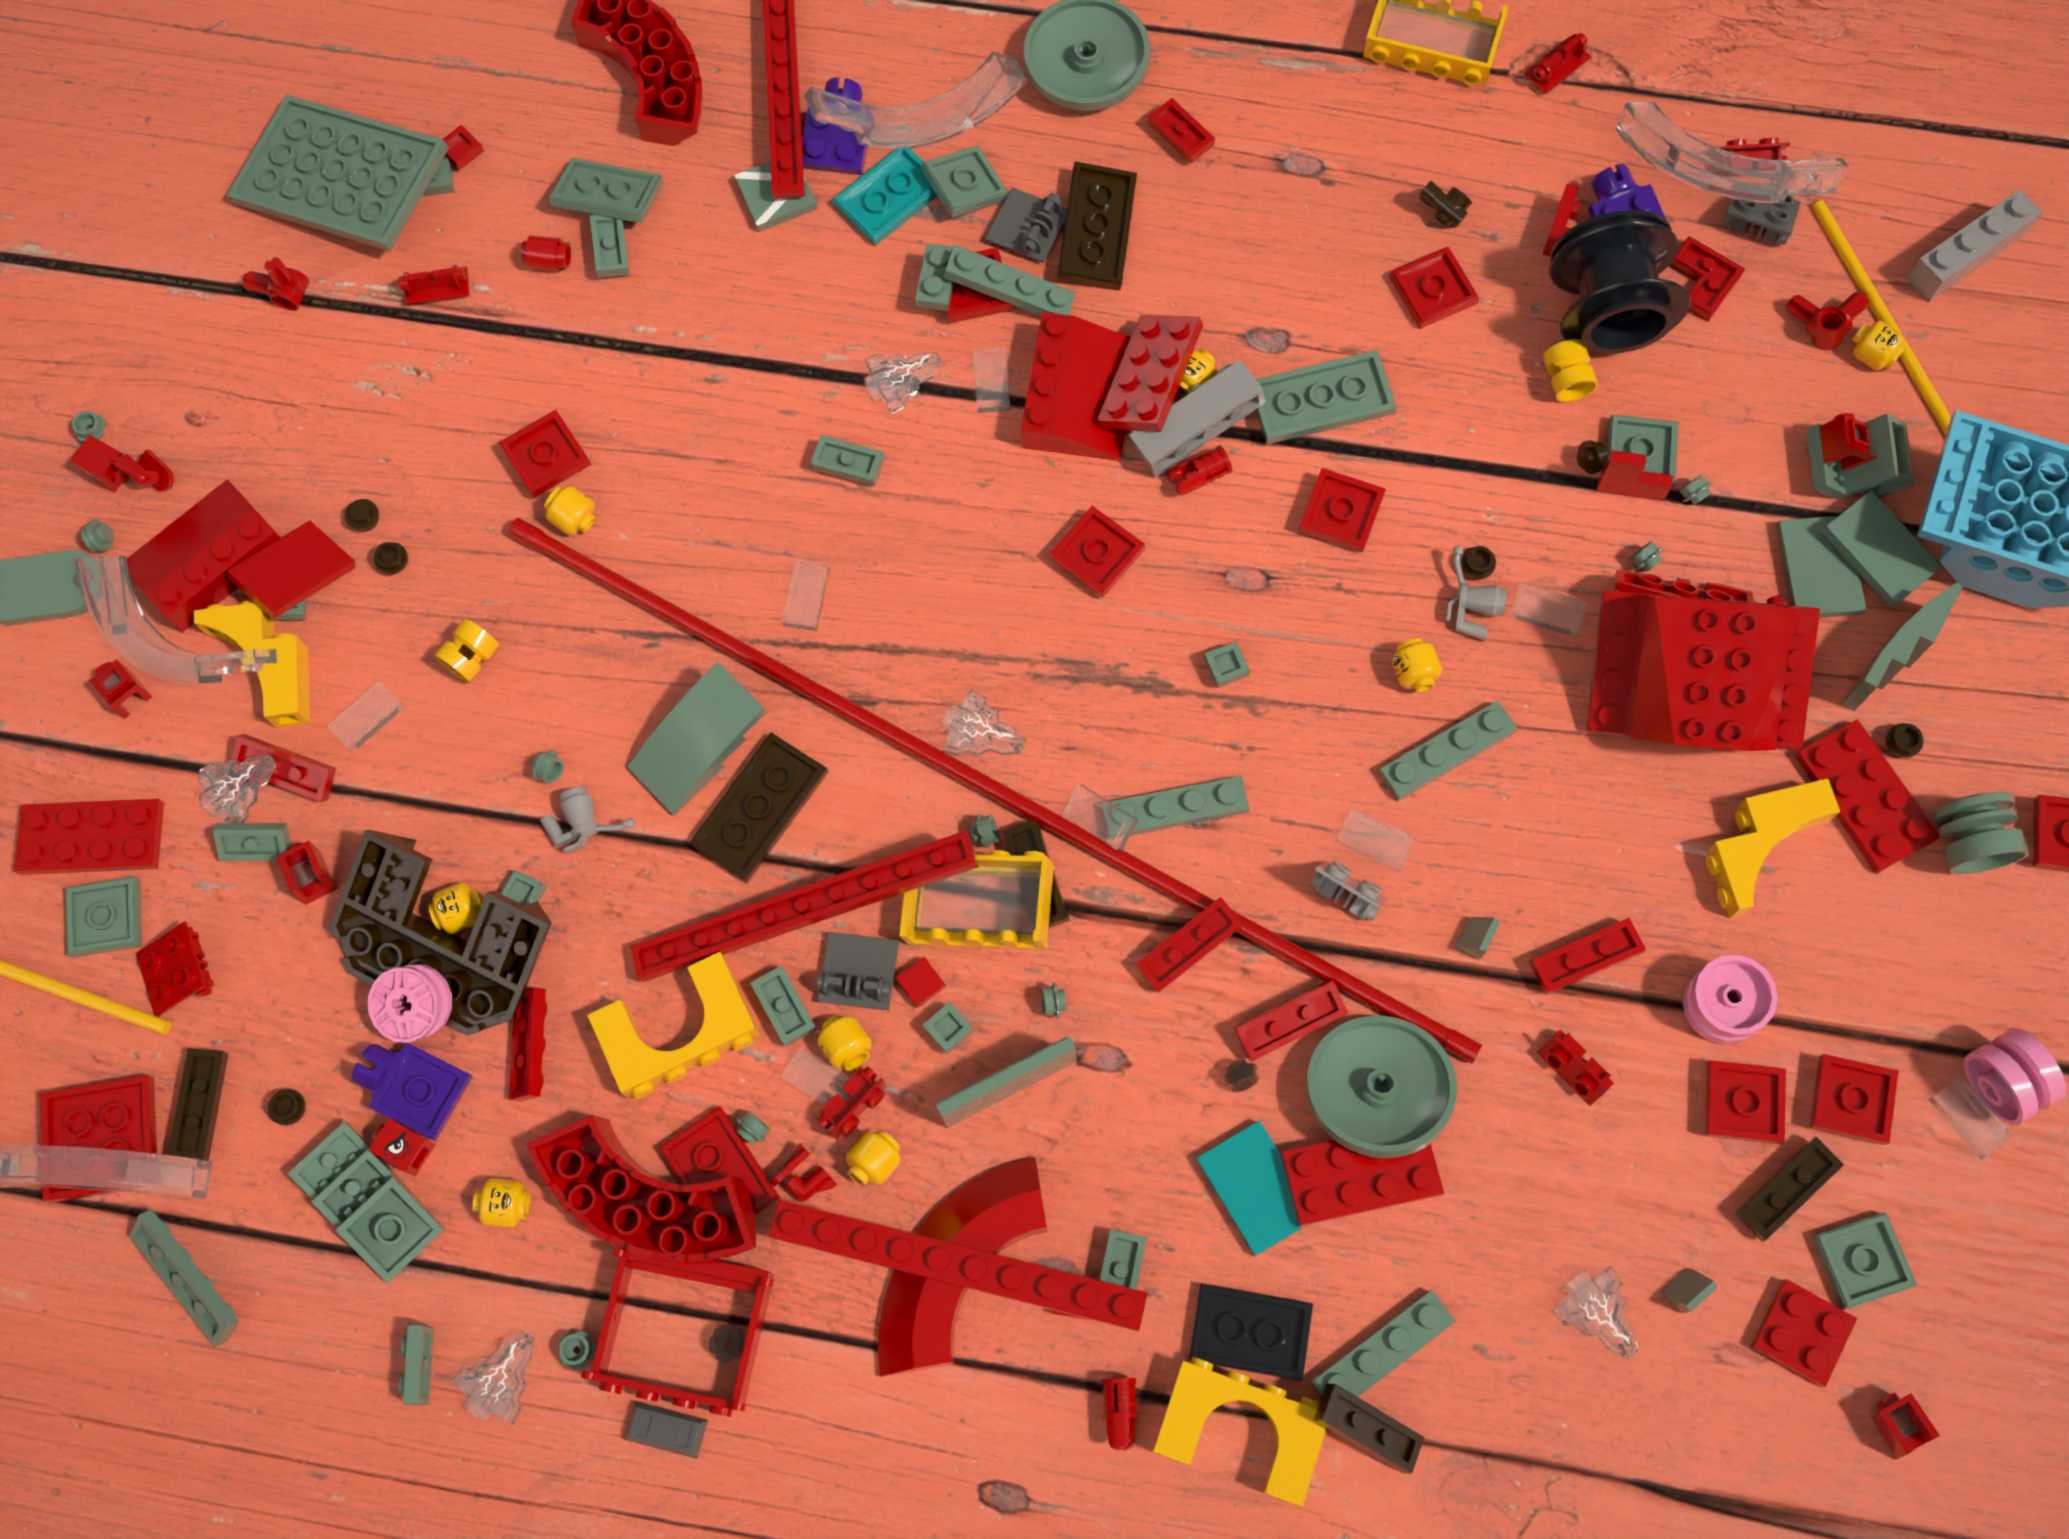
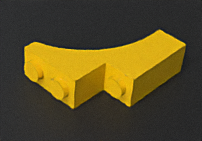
[194,600,310,728]
[1706,779,1840,918]

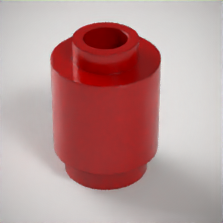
[521,235,571,271]

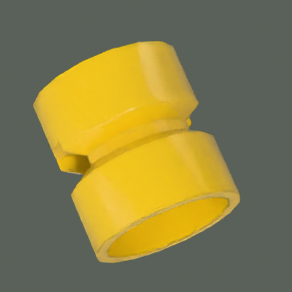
[1543,339,1599,402]
[434,618,500,683]

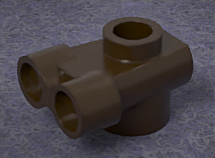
[1419,181,1472,227]

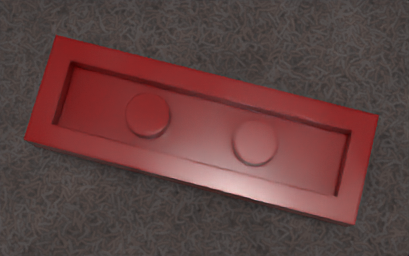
[229,734,336,802]
[1136,897,1244,993]
[1529,917,1646,995]
[1233,979,1348,1062]
[508,987,547,1102]

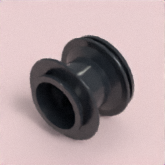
[1549,210,1691,354]

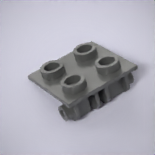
[1722,180,1801,246]
[985,187,1067,263]
[817,932,899,1011]

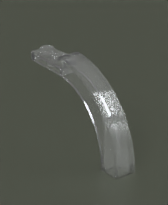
[804,51,1027,149]
[1616,102,1848,204]
[75,555,277,684]
[0,1145,212,1200]

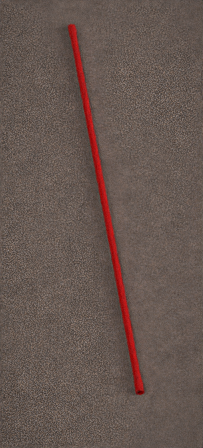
[508,518,1482,1064]

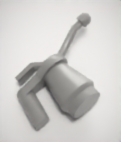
[1446,545,1507,641]
[540,786,636,854]

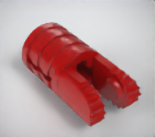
[1166,445,1233,496]
[1102,1378,1138,1451]

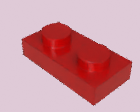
[1148,98,1215,163]
[1542,183,1581,257]

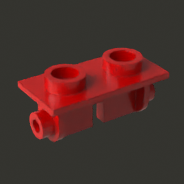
[1524,33,1592,94]
[1715,138,1790,175]
[398,265,470,305]
[1537,1029,1614,1106]
[816,1066,887,1140]

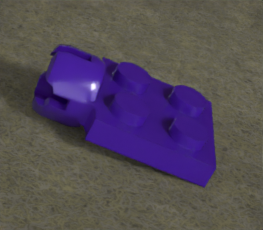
[802,77,872,175]
[1588,164,1666,219]
[352,1043,473,1142]

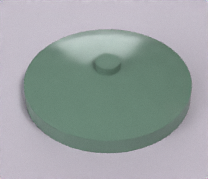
[1024,0,1150,111]
[1306,1016,1457,1158]

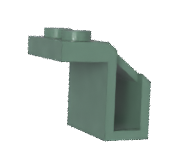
[1807,413,1915,499]

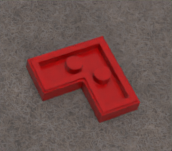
[1670,236,1745,322]
[1596,450,1673,501]

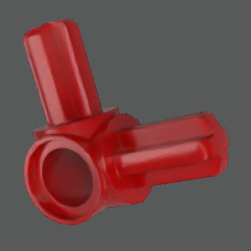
[243,257,310,311]
[1786,292,1870,350]

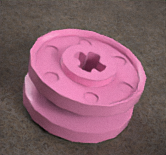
[368,964,452,1043]

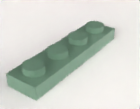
[943,244,1076,316]
[1379,700,1518,801]
[1104,776,1249,839]
[129,1209,239,1347]
[1310,1290,1456,1398]

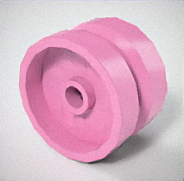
[1682,955,1778,1044]
[1964,1028,2066,1126]

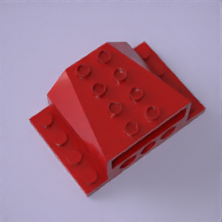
[1586,590,1820,751]

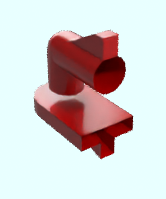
[111,450,174,491]
[769,1143,837,1202]

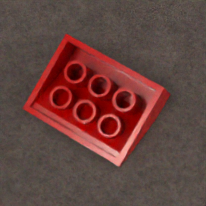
[1021,312,1131,461]
[121,479,281,633]

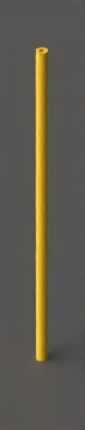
[1811,200,1951,436]
[0,960,171,1035]

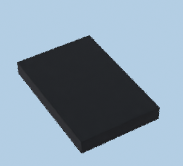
[1189,1284,1313,1381]

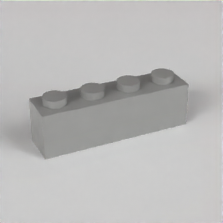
[1906,189,2043,302]
[1129,359,1266,478]

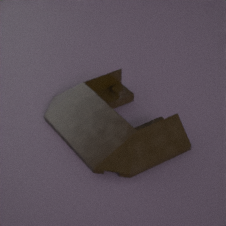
[329,829,552,1036]

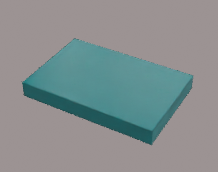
[832,143,938,246]
[1196,1120,1307,1257]

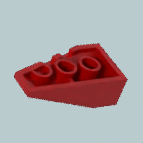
[1615,570,1754,602]

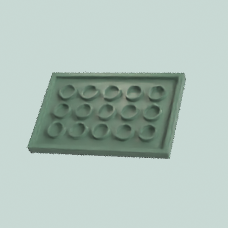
[226,94,449,251]

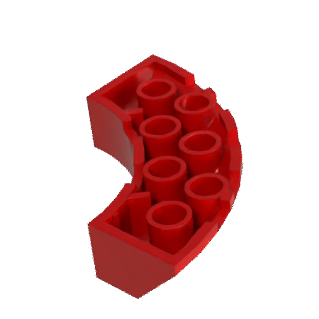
[571,0,703,146]
[526,1115,756,1262]
[878,1157,1048,1377]

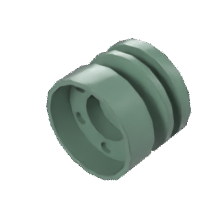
[1933,792,2029,874]

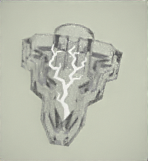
[863,353,943,414]
[941,689,1026,757]
[198,755,277,823]
[1551,1266,1639,1359]
[451,1331,535,1425]

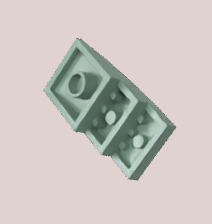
[1841,582,1963,711]
[628,661,767,816]
[288,1121,444,1283]

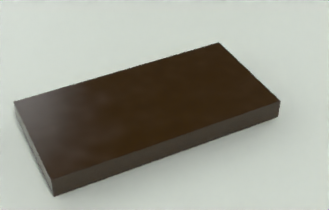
[1056,161,1137,291]
[689,732,829,884]

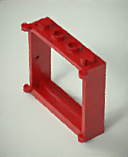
[581,1248,775,1417]

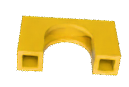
[587,952,760,1100]
[1153,1357,1326,1507]

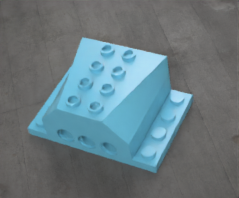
[1917,410,2069,608]

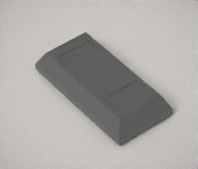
[624,1401,708,1459]

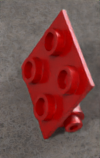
[136,921,214,1017]

